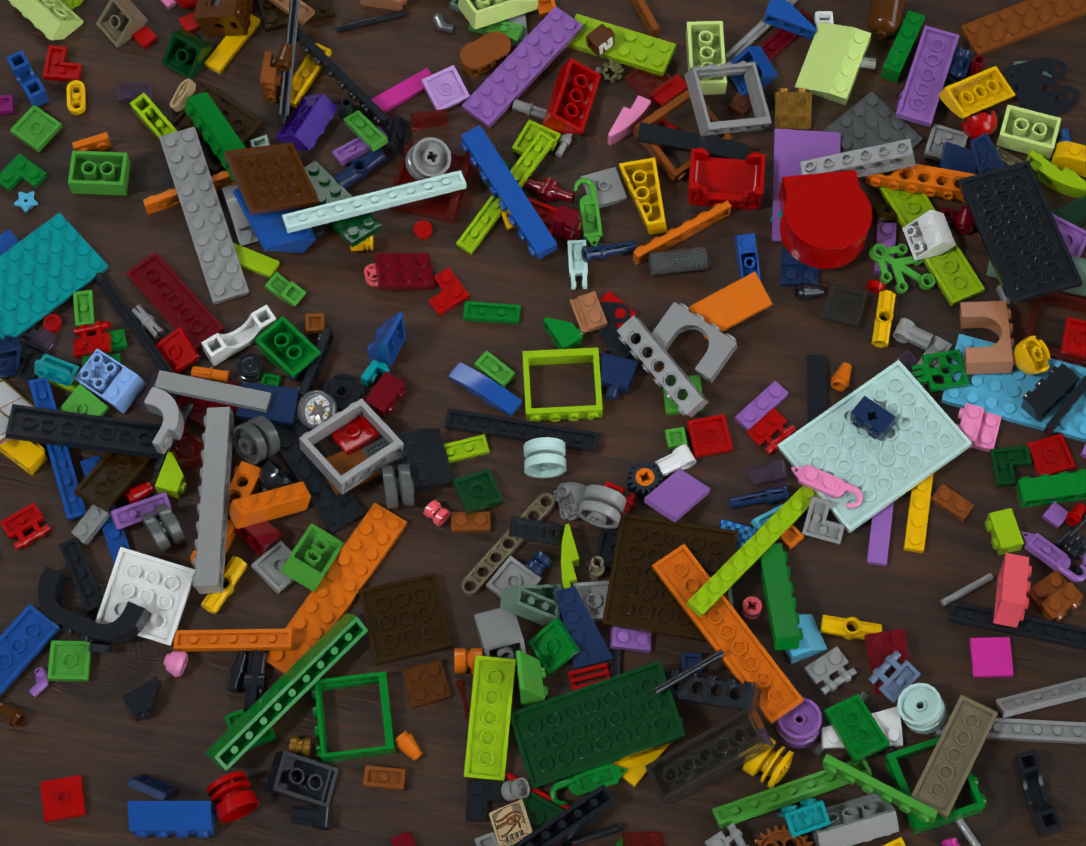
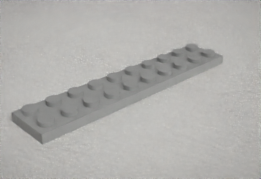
[159,127,249,305]

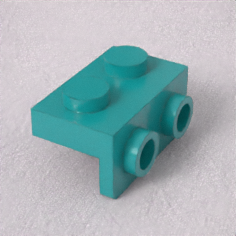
[34,353,79,387]

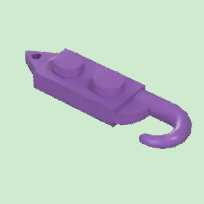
[1021,531,1086,582]

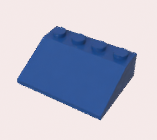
[233,188,316,253]

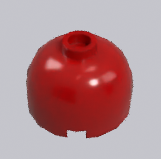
[960,110,998,140]

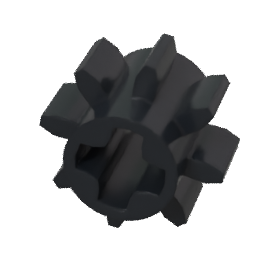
[1062,535,1086,559]

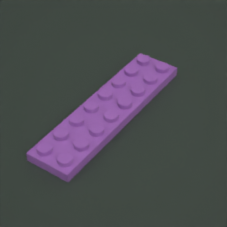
[462,6,583,129]

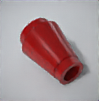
[123,482,154,505]

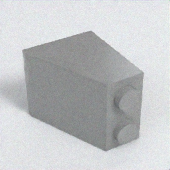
[474,608,526,668]

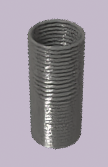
[649,246,708,276]

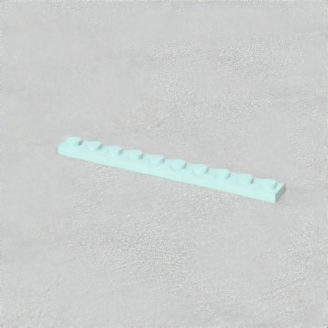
[282,170,466,233]

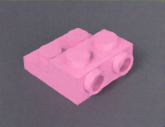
[956,403,1002,452]

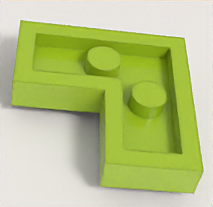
[512,120,561,155]

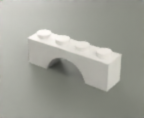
[201,304,277,366]

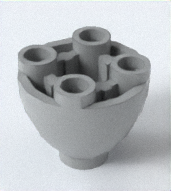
[553,482,587,520]

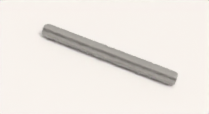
[725,0,798,63]

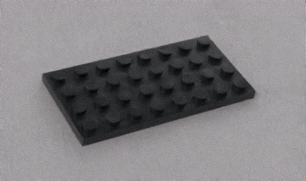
[957,161,1083,305]

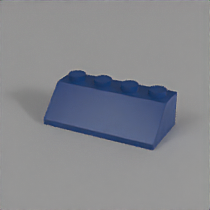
[128,801,216,838]

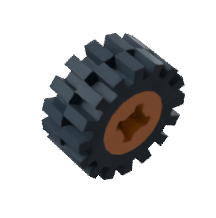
[627,461,662,499]

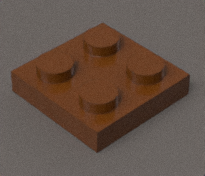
[402,659,451,709]

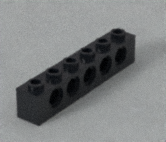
[665,669,762,714]

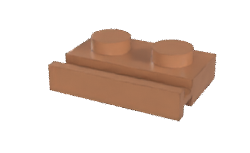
[569,291,608,335]

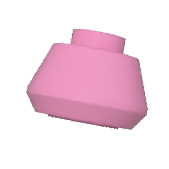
[164,651,189,677]

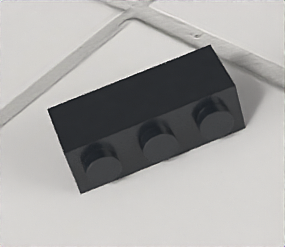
[1021,363,1080,422]

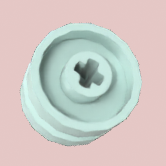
[523,437,566,479]
[897,683,947,734]

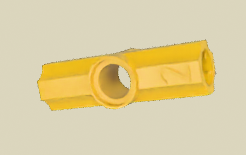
[871,290,896,348]
[201,556,248,614]
[820,615,882,640]

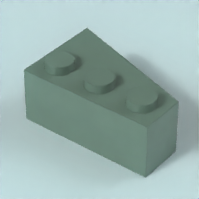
[500,584,562,625]

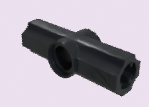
[243,651,267,712]

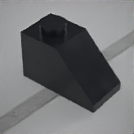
[122,675,161,722]

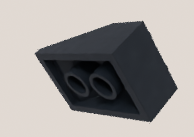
[264,750,339,807]

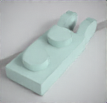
[567,240,588,290]

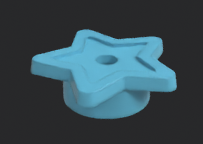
[14,191,38,212]

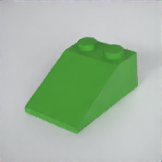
[280,523,345,592]
[516,650,548,707]

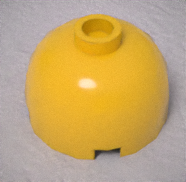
[1014,336,1050,375]

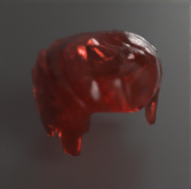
[172,434,204,468]

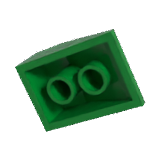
[255,316,321,378]

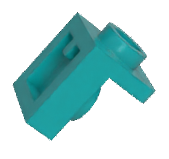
[361,359,390,388]

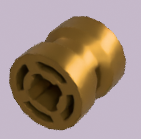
[289,736,312,758]

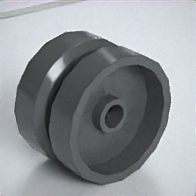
[232,416,280,465]
[382,463,415,509]
[140,503,186,553]

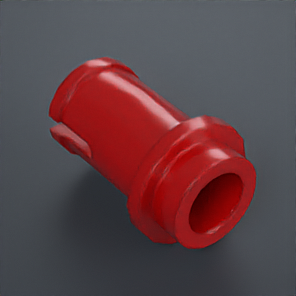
[1066,503,1086,526]

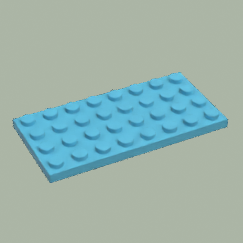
[941,334,1086,443]

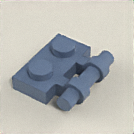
[868,650,921,703]

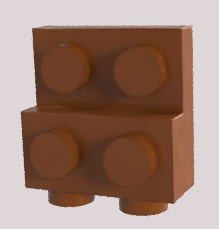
[260,51,281,103]
[1026,571,1084,622]

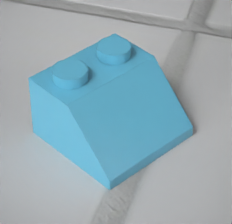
[785,614,828,664]

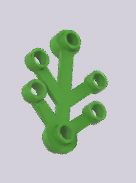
[869,243,935,294]

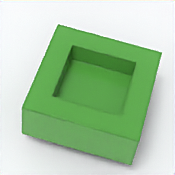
[665,427,687,450]

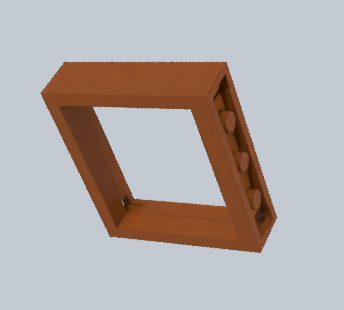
[633,90,732,183]

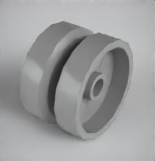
[405,137,451,180]
[577,485,627,529]

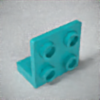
[777,798,831,838]

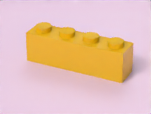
[0,439,47,476]

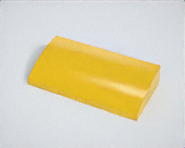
[938,66,1016,119]

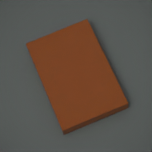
[324,443,381,495]

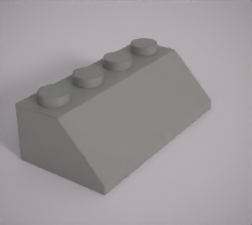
[811,793,899,846]

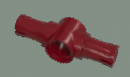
[522,178,575,204]

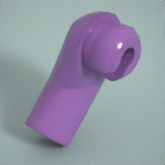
[29,667,49,698]

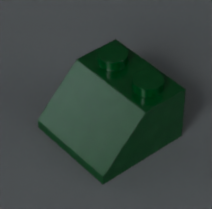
[161,29,213,80]

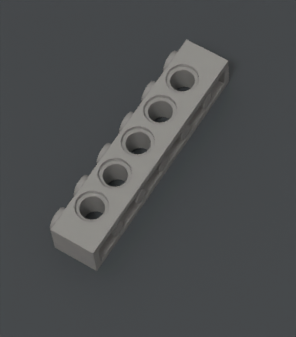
[800,139,916,178]
[617,315,709,417]

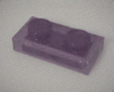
[116,82,154,102]

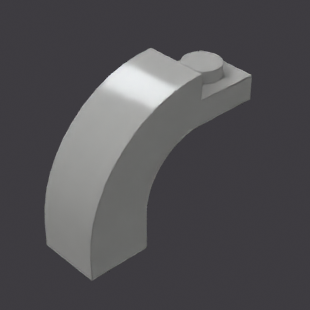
[221,184,258,246]
[144,387,184,454]

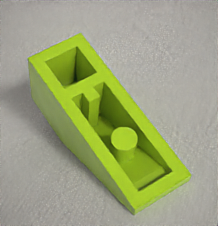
[130,92,178,138]

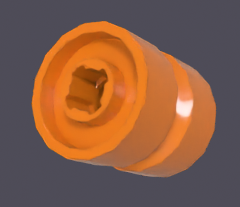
[454,648,483,674]

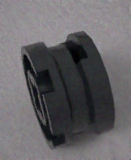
[236,352,264,383]

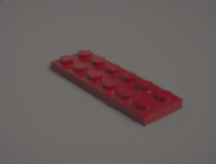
[126,251,225,351]

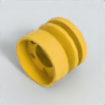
[742,734,794,789]

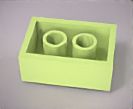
[996,105,1061,160]

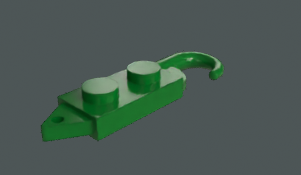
[550,763,628,805]

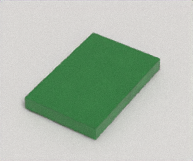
[823,694,890,763]

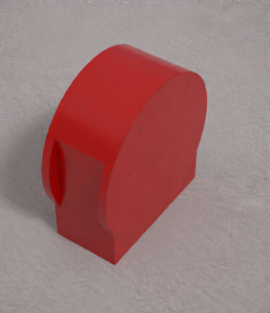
[778,170,872,269]

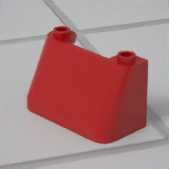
[687,148,766,210]

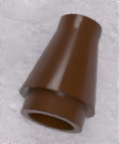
[274,43,292,72]
[0,701,26,728]

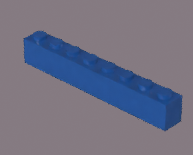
[460,125,557,260]

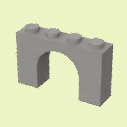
[652,302,737,384]

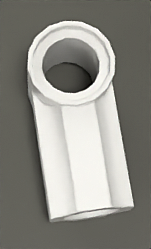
[655,444,696,477]

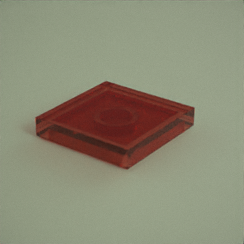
[624,69,675,101]

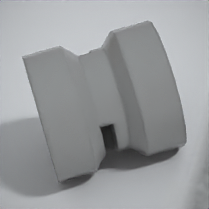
[501,778,530,801]

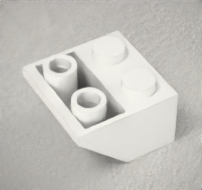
[902,210,956,261]

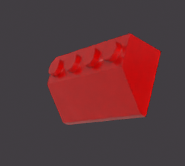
[542,58,601,134]

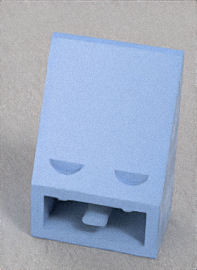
[74,349,147,414]

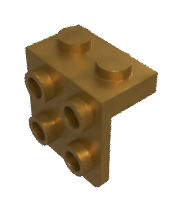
[773,88,812,129]

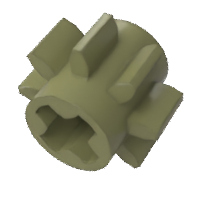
[601,59,624,83]

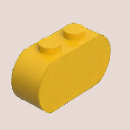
[1051,141,1086,178]

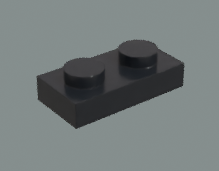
[386,115,411,156]

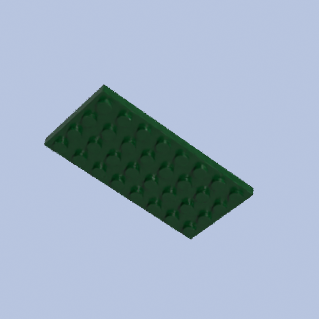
[510,660,686,789]

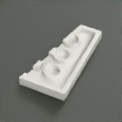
[820,706,903,749]

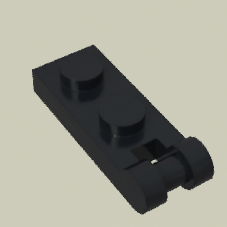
[509,516,564,546]

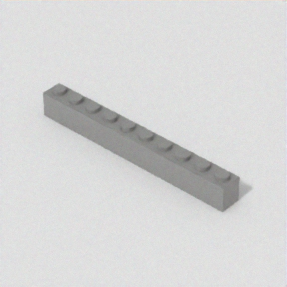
[192,407,234,594]

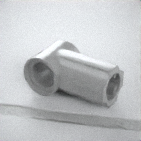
[893,318,934,350]

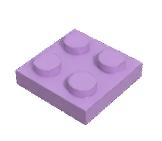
[421,65,470,113]

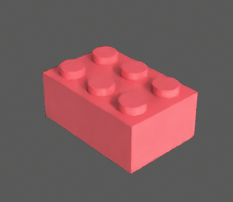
[993,553,1032,628]

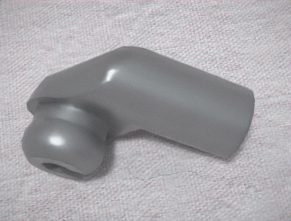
[432,12,455,34]

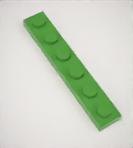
[822,754,938,824]

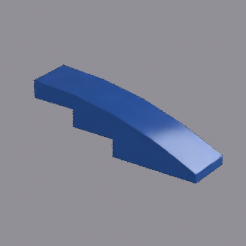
[449,362,523,416]

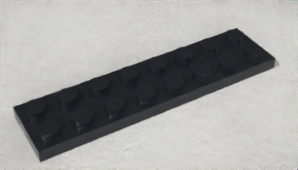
[5,404,162,459]
[272,408,365,535]

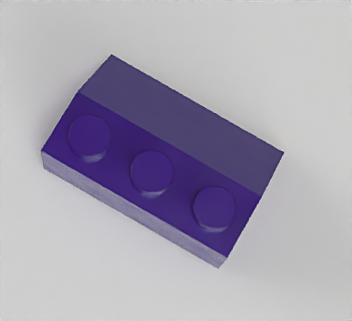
[275,94,337,151]

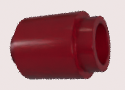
[955,206,974,235]

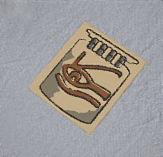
[489,799,533,846]

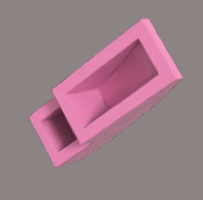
[608,95,651,145]

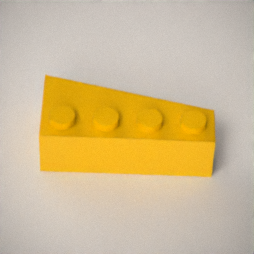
[619,157,667,235]

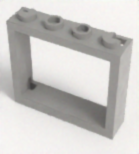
[684,61,772,136]
[299,398,404,494]

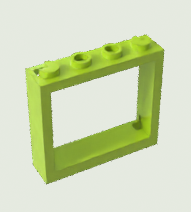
[522,347,603,423]

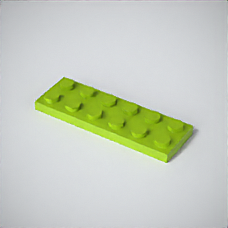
[567,14,676,76]
[463,655,516,781]

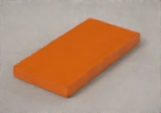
[689,272,773,340]

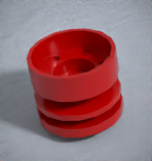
[206,771,260,823]

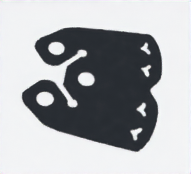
[1005,57,1079,117]

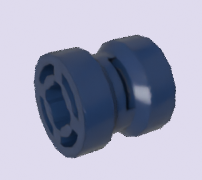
[524,551,552,577]

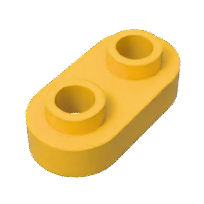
[67,80,86,115]

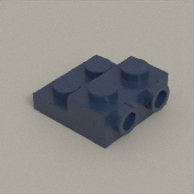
[780,247,818,287]
[0,336,21,378]

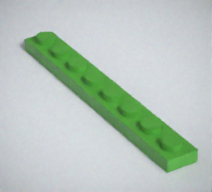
[712,758,872,829]

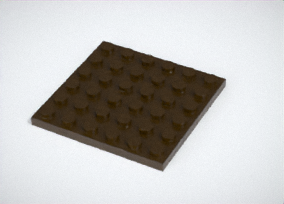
[602,513,738,643]

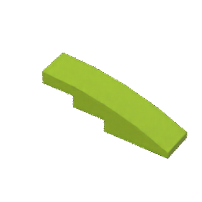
[561,524,579,589]

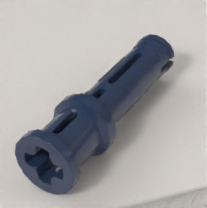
[581,240,638,263]
[728,484,789,509]

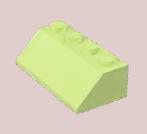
[9,0,84,41]

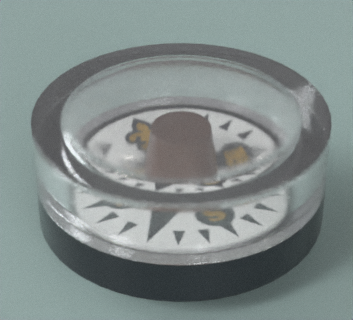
[297,391,339,429]

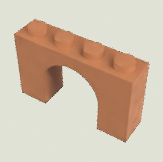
[959,301,1016,374]

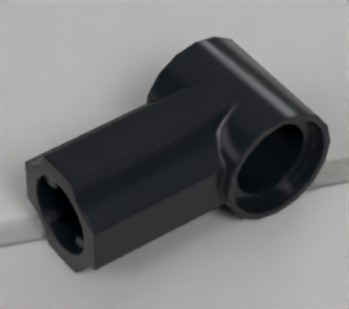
[291,805,333,830]

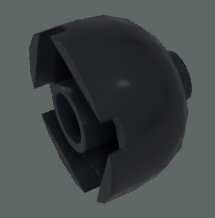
[259,458,297,492]

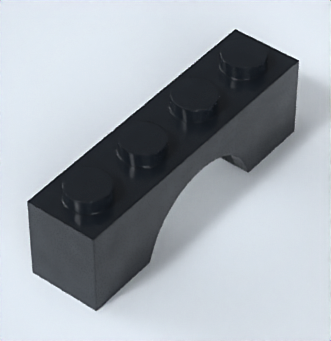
[1012,749,1062,838]

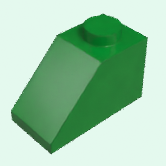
[543,317,584,349]

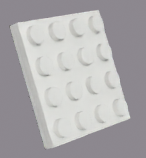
[95,547,195,646]

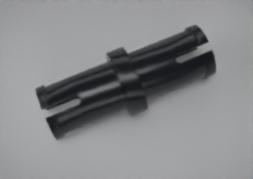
[226,651,249,693]

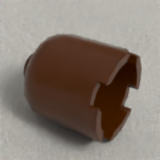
[867,0,906,39]

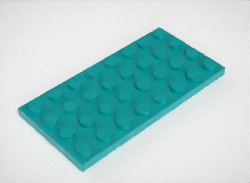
[0,213,109,340]

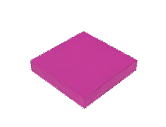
[969,637,1014,678]

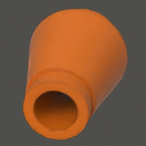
[831,362,852,391]
[394,731,423,761]

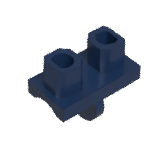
[947,46,974,81]

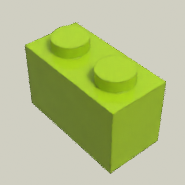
[985,508,1024,555]

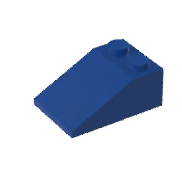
[367,312,406,369]

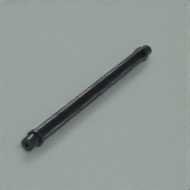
[278,0,300,126]
[95,272,175,373]

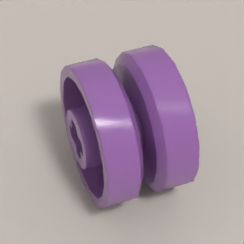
[776,697,822,748]

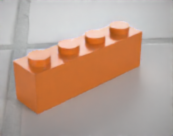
[229,481,311,529]

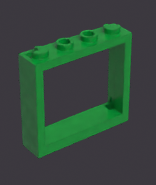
[311,671,395,763]
[884,737,987,835]

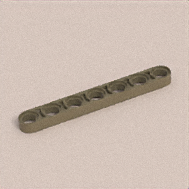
[461,492,555,597]

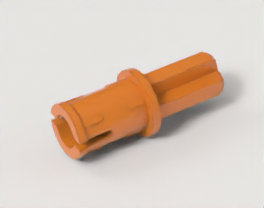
[191,366,230,383]

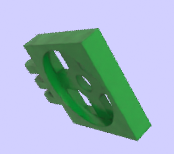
[911,349,969,392]

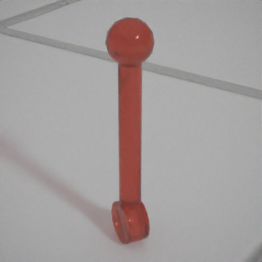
[456,680,470,719]

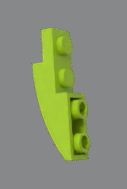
[1026,149,1086,199]

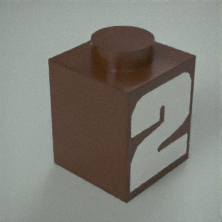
[586,24,615,57]

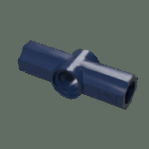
[333,148,387,189]

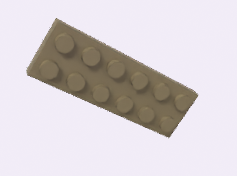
[911,695,998,819]

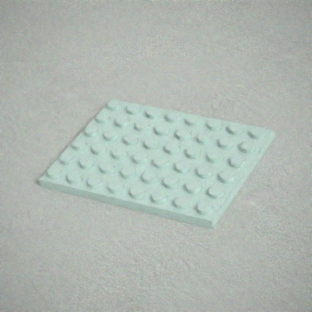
[778,360,972,533]

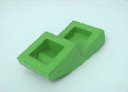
[264,272,307,307]

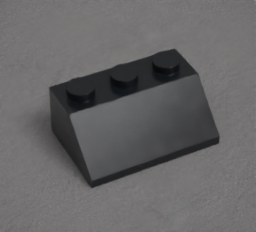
[401,428,454,494]

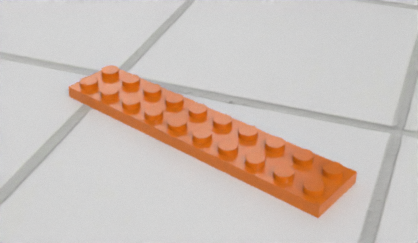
[266,502,407,674]
[652,544,804,724]

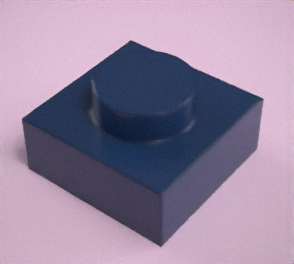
[680,653,702,674]

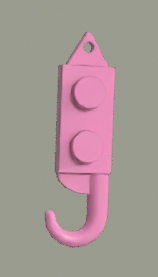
[791,464,863,508]

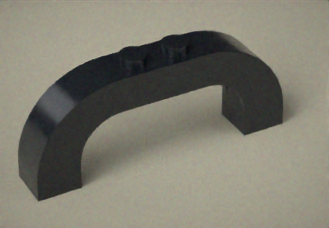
[38,566,152,645]

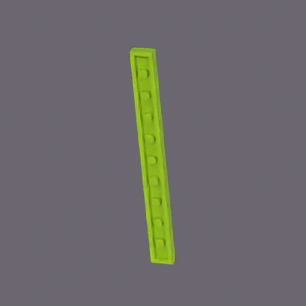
[686,485,819,618]

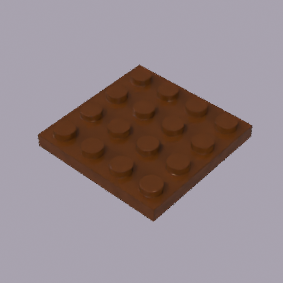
[224,143,320,215]

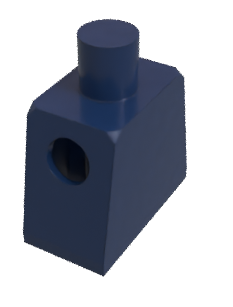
[601,353,638,401]

